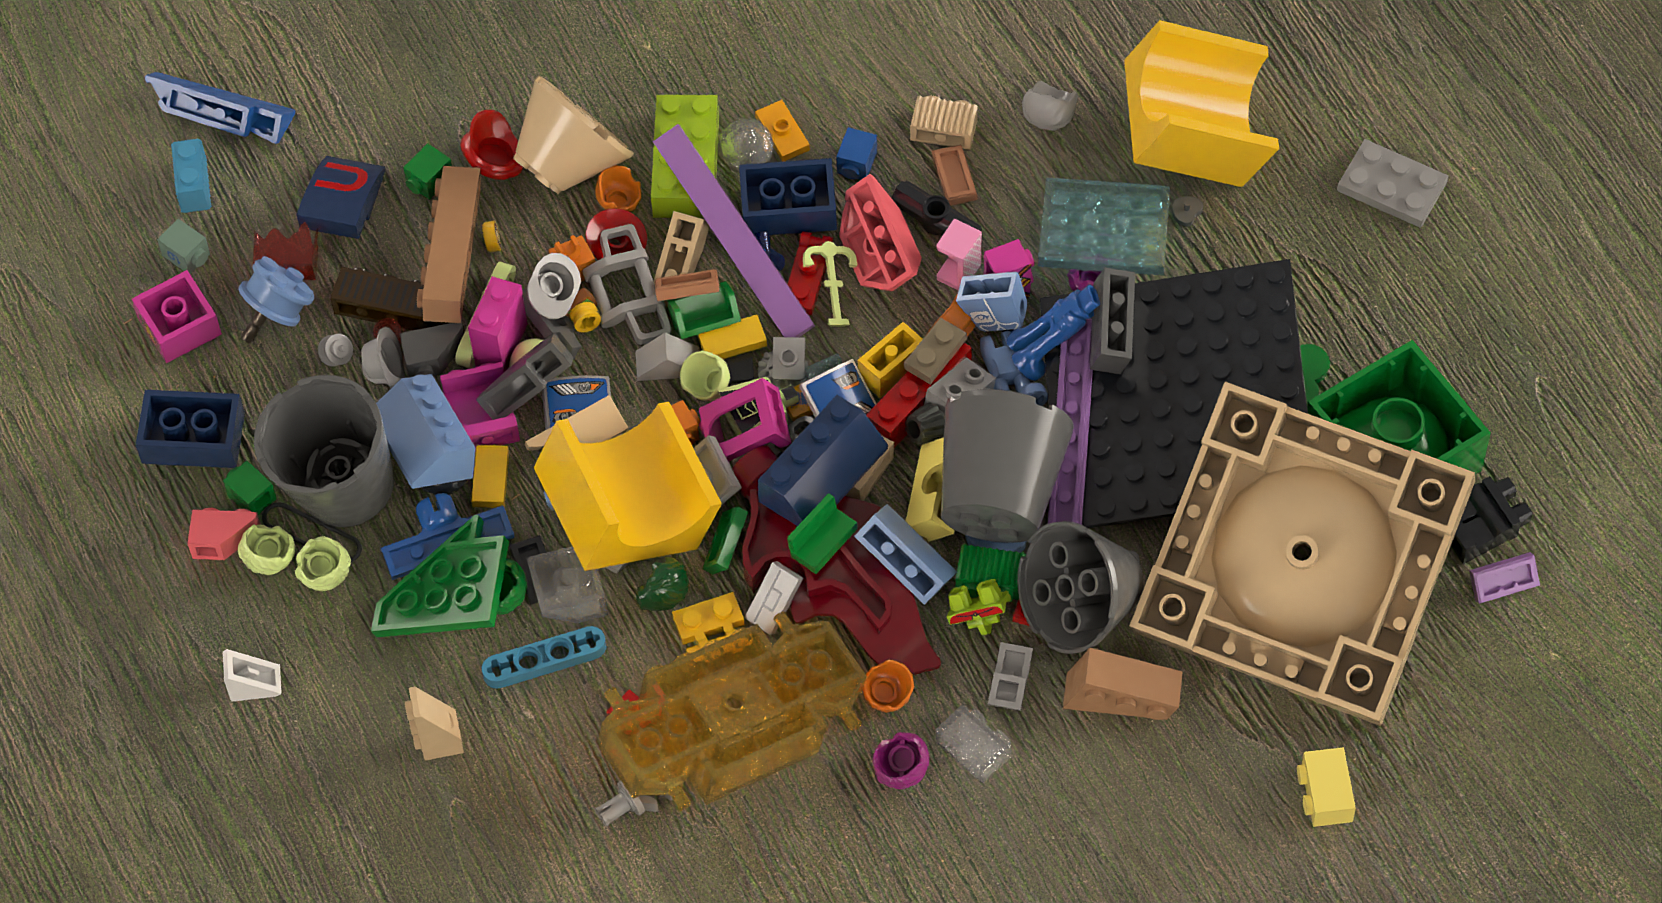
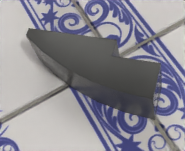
[476,333,573,420]

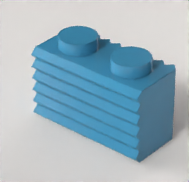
[171,139,212,213]

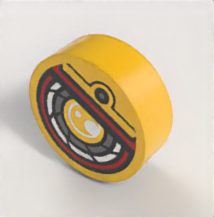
[482,220,501,253]

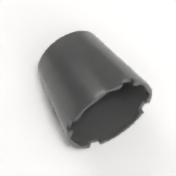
[254,375,395,527]
[941,389,1074,543]

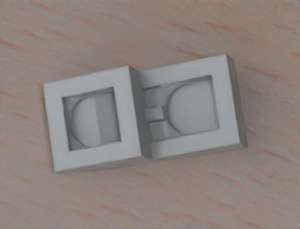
[988,642,1033,711]

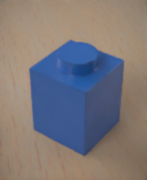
[836,127,877,180]

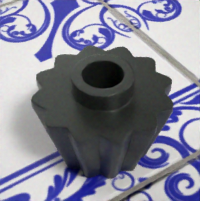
[905,402,944,445]

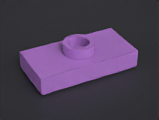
[1469,552,1540,604]

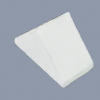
[223,649,281,702]

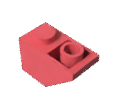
[187,508,260,560]

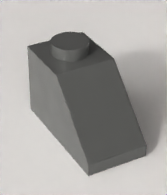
[400,321,464,377]

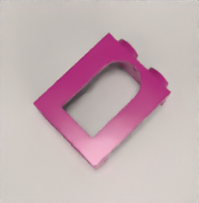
[698,378,791,464]

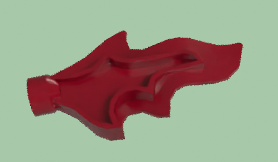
[732,445,941,675]

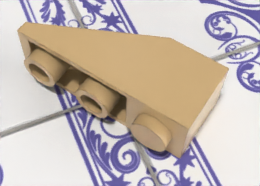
[405,687,464,761]

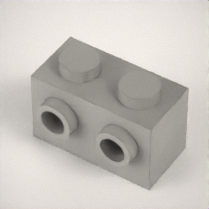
[924,357,996,414]

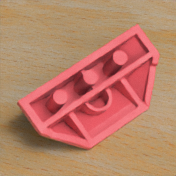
[839,174,922,291]

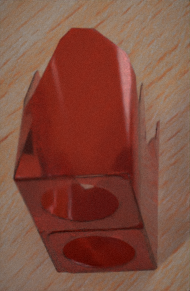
[253,222,318,280]

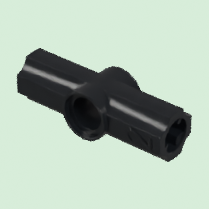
[891,180,982,236]

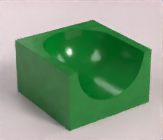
[1307,340,1491,475]

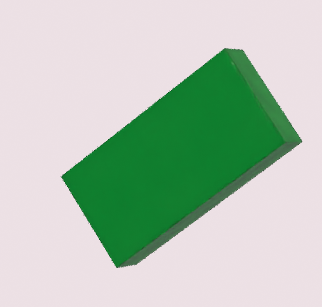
[702,506,748,575]

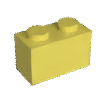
[1297,747,1356,827]

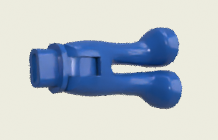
[1007,285,1100,381]

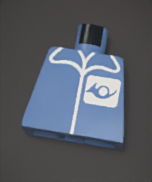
[956,272,1027,332]

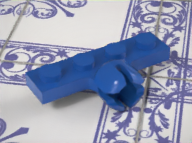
[381,493,514,580]

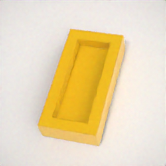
[698,315,767,359]
[471,445,509,508]

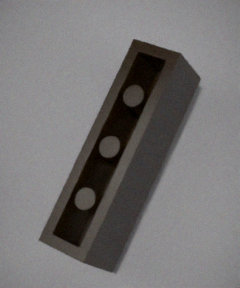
[330,267,464,331]

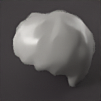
[1022,81,1078,131]

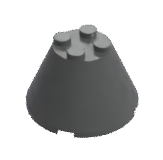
[1018,521,1144,654]

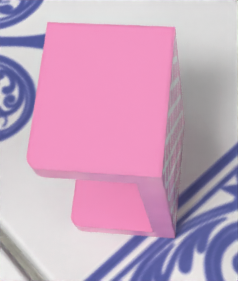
[937,219,982,291]

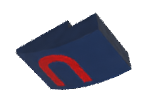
[296,156,386,239]

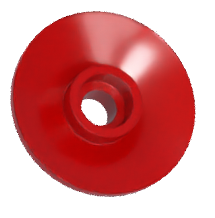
[585,209,647,260]

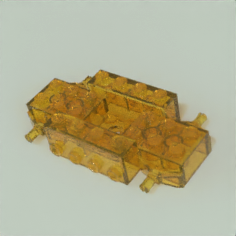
[599,611,867,811]

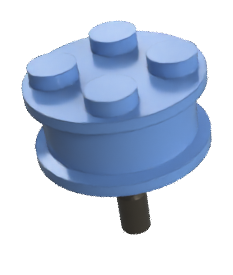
[238,256,314,343]

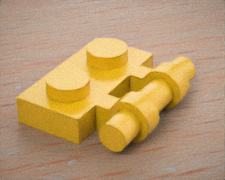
[672,592,752,661]

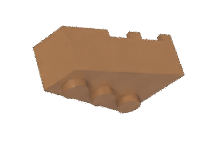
[1063,648,1183,720]

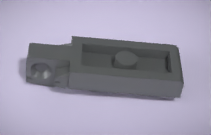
[522,289,582,360]

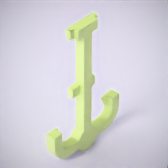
[803,241,857,327]

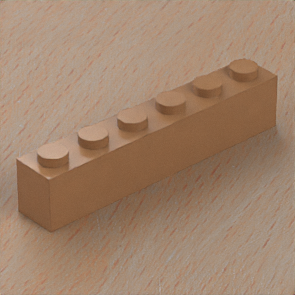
[417,166,481,323]

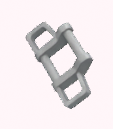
[582,224,671,345]

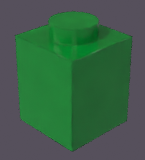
[403,143,452,200]
[223,460,277,515]

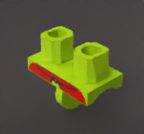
[946,579,1011,636]

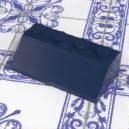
[758,395,888,526]

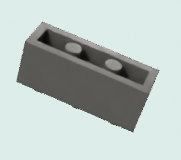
[1090,267,1135,374]

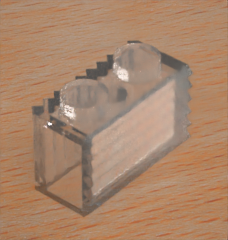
[936,704,1012,784]

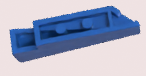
[145,72,296,144]

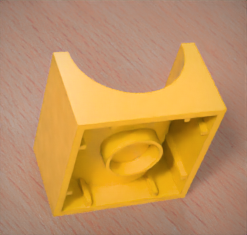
[1124,20,1279,187]
[534,402,722,571]

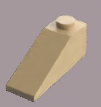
[654,211,710,307]
[525,395,629,451]

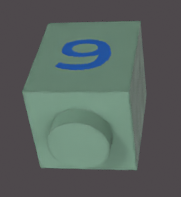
[157,219,210,274]

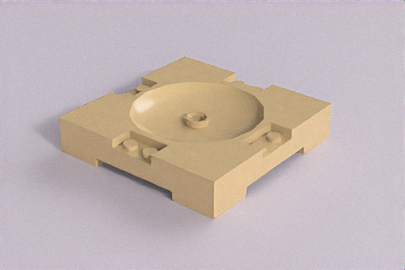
[1129,382,1475,726]

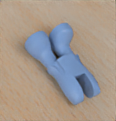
[980,331,1048,406]

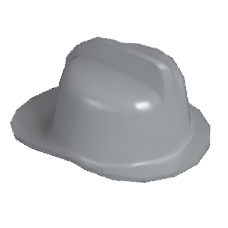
[527,253,581,319]
[361,327,406,389]

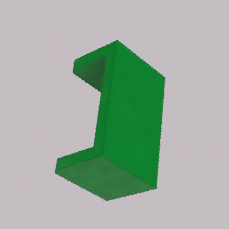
[667,281,741,339]

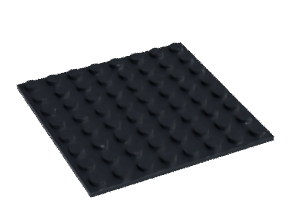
[1040,259,1308,528]

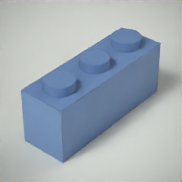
[854,504,957,605]

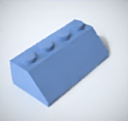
[376,374,475,489]

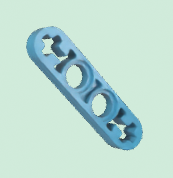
[482,626,606,689]

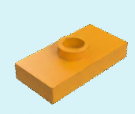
[755,100,810,162]

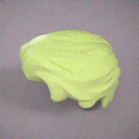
[238,525,295,575]
[295,536,351,591]

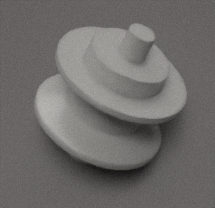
[318,333,353,366]

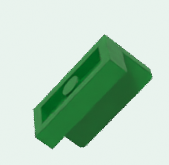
[787,493,858,574]

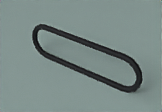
[262,502,362,562]

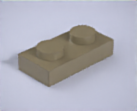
[904,318,967,384]

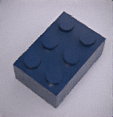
[739,158,837,236]
[136,390,245,468]

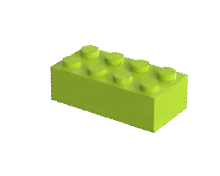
[651,95,719,218]

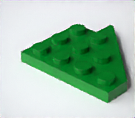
[371,515,509,637]

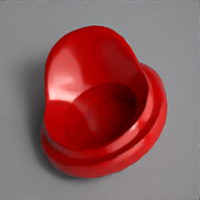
[460,109,524,180]

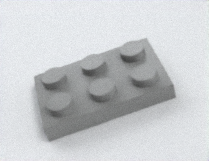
[1337,139,1448,228]

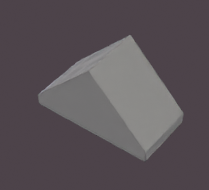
[636,333,699,381]

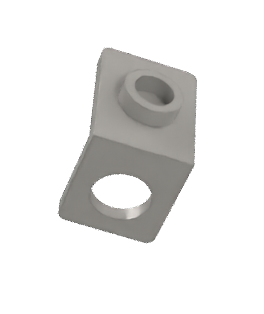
[772,337,806,381]

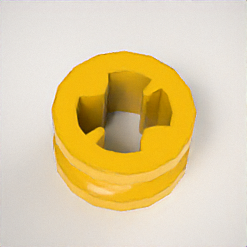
[570,302,601,333]

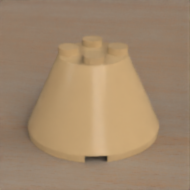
[513,75,634,194]

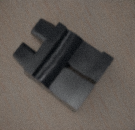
[1451,476,1533,564]

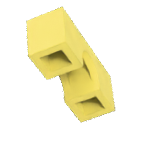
[906,437,954,542]

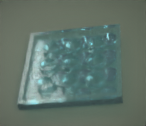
[1038,177,1170,276]

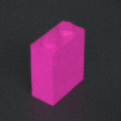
[468,276,528,372]

